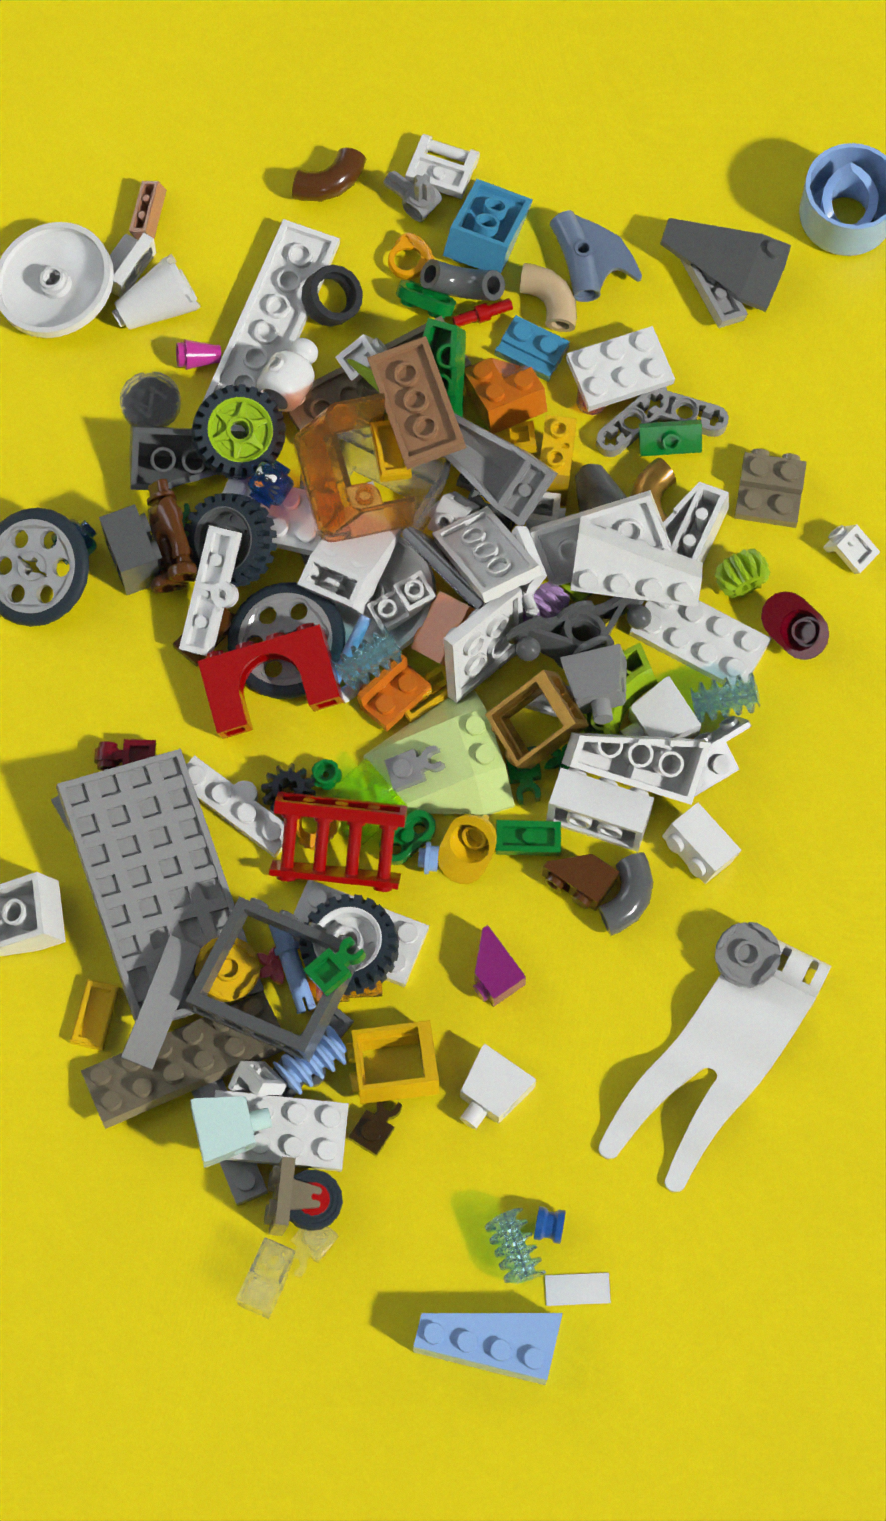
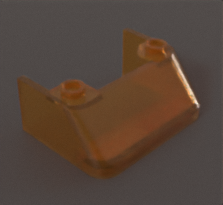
[294,393,416,542]

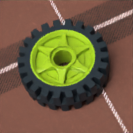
[192,384,286,480]

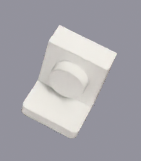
[335,334,387,383]
[823,524,880,574]
[228,1061,287,1097]

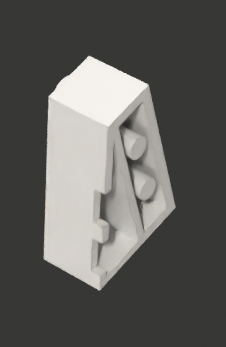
[663,482,729,563]

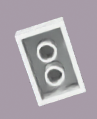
[547,768,654,852]

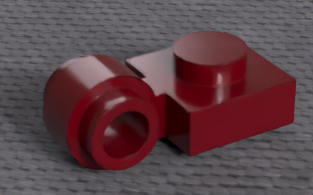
[94,739,157,771]

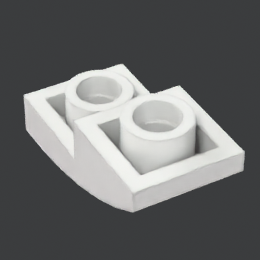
[367,570,436,634]

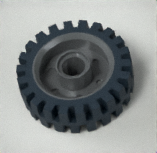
[184,493,277,587]

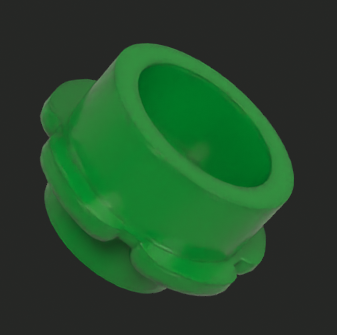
[311,759,342,790]

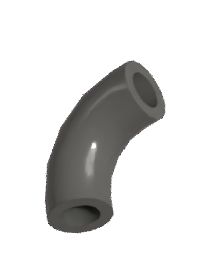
[420,259,505,301]
[598,852,654,936]

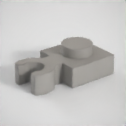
[384,746,445,792]

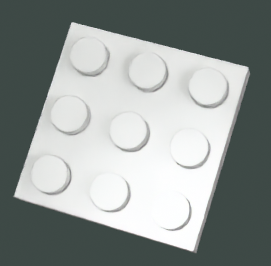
[443,587,523,703]

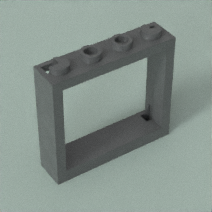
[186,896,359,1062]

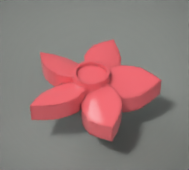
[257,946,284,985]

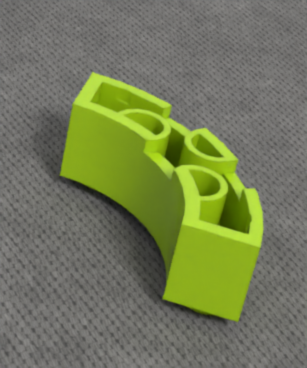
[580,643,658,735]

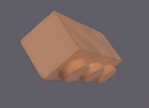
[129,181,167,240]

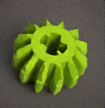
[715,549,771,598]

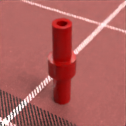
[452,298,513,327]

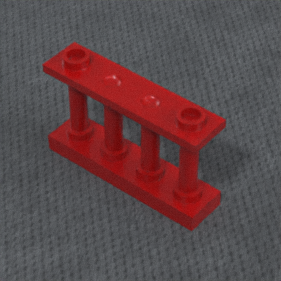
[269,792,408,892]

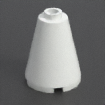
[112,254,201,330]

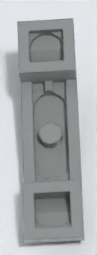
[121,935,201,1070]

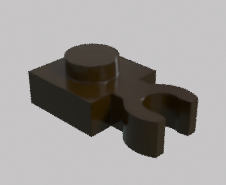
[349,1101,402,1157]

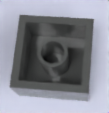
[99,504,164,595]

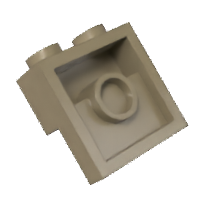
[734,449,807,528]

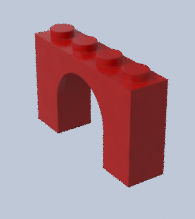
[198,623,345,739]

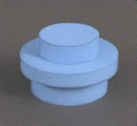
[418,842,439,874]

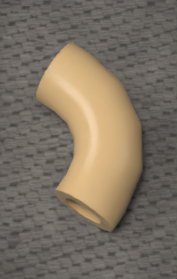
[520,263,577,332]

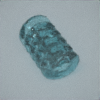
[331,625,402,691]
[691,672,760,723]
[485,1208,546,1284]

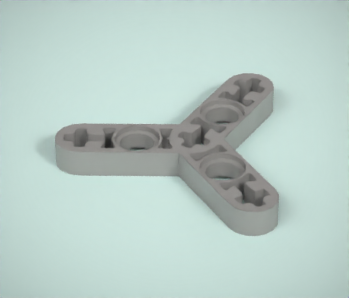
[596,387,729,457]

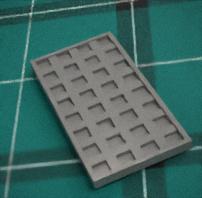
[56,749,264,1022]

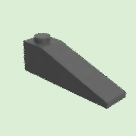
[660,218,791,312]
[129,426,247,490]

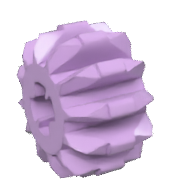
[523,582,570,622]

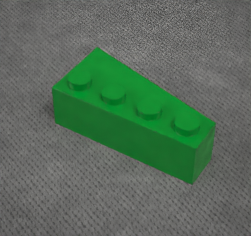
[423,318,466,417]

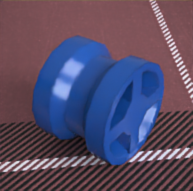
[534,1206,566,1244]

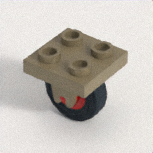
[264,1156,343,1236]

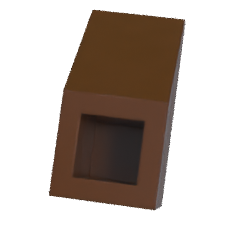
[542,854,619,911]

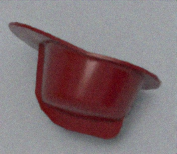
[761,591,829,660]

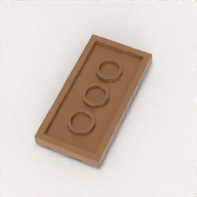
[367,336,467,470]

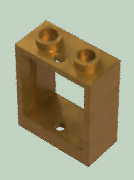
[485,670,589,769]

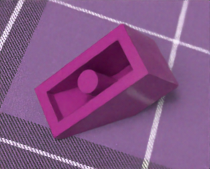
[473,925,526,1007]

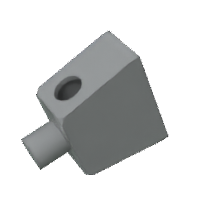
[560,644,627,724]

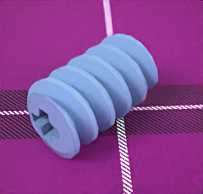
[273,1025,347,1095]

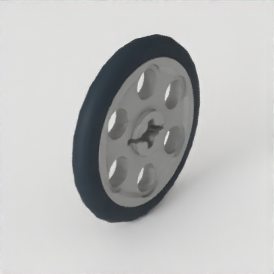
[0,507,89,627]
[227,582,346,699]

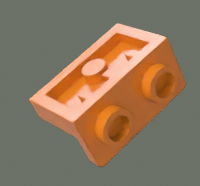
[357,654,432,732]

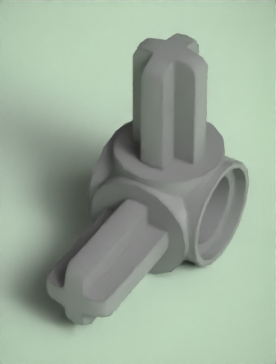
[384,171,442,222]

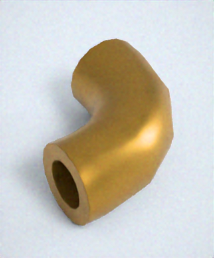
[630,457,676,522]

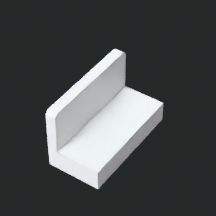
[110,233,156,297]

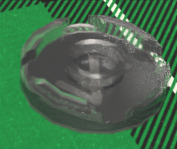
[120,372,181,427]

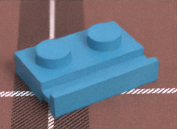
[495,315,570,382]

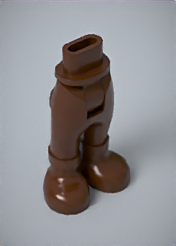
[147,479,198,593]

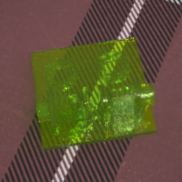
[323,758,408,847]

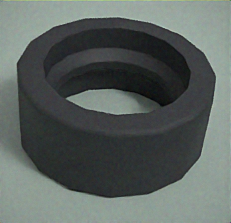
[301,264,363,327]

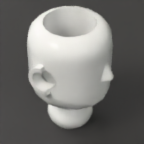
[256,338,318,412]

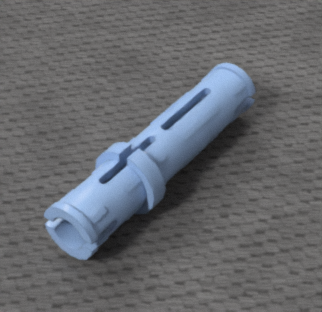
[269,925,317,1014]

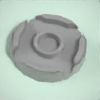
[715,922,781,988]

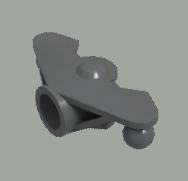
[506,596,652,669]

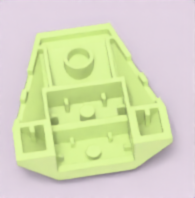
[363,690,515,816]

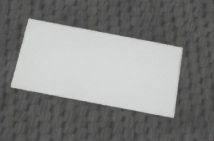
[545,1273,611,1306]

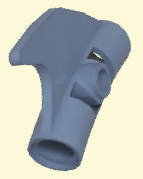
[550,210,642,302]

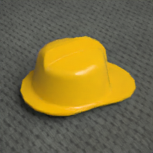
[438,815,497,884]

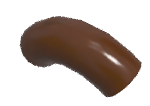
[292,147,366,202]

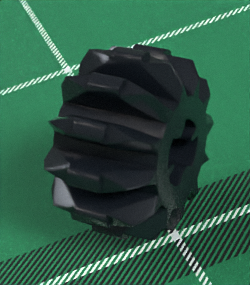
[261,763,316,819]

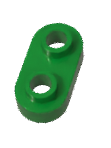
[396,280,456,319]
[379,810,436,865]

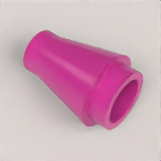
[176,339,221,370]

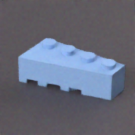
[413,1313,563,1385]

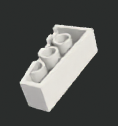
[571,517,703,607]
[562,732,711,805]

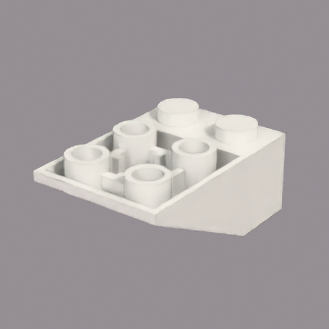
[298,505,403,615]

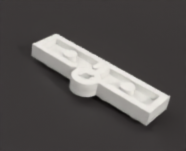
[179,525,242,656]
[186,755,284,858]

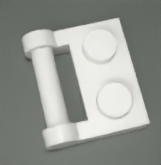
[405,134,480,199]

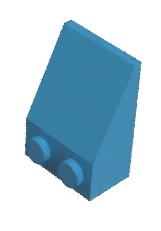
[443,179,533,273]

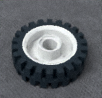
[299,894,399,995]

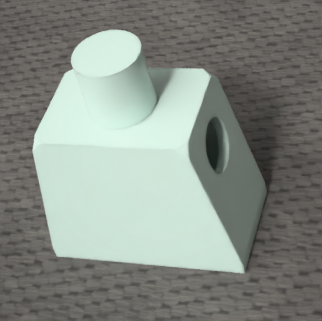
[190,1096,272,1168]

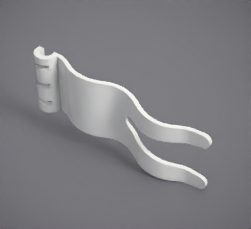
[599,939,831,1192]

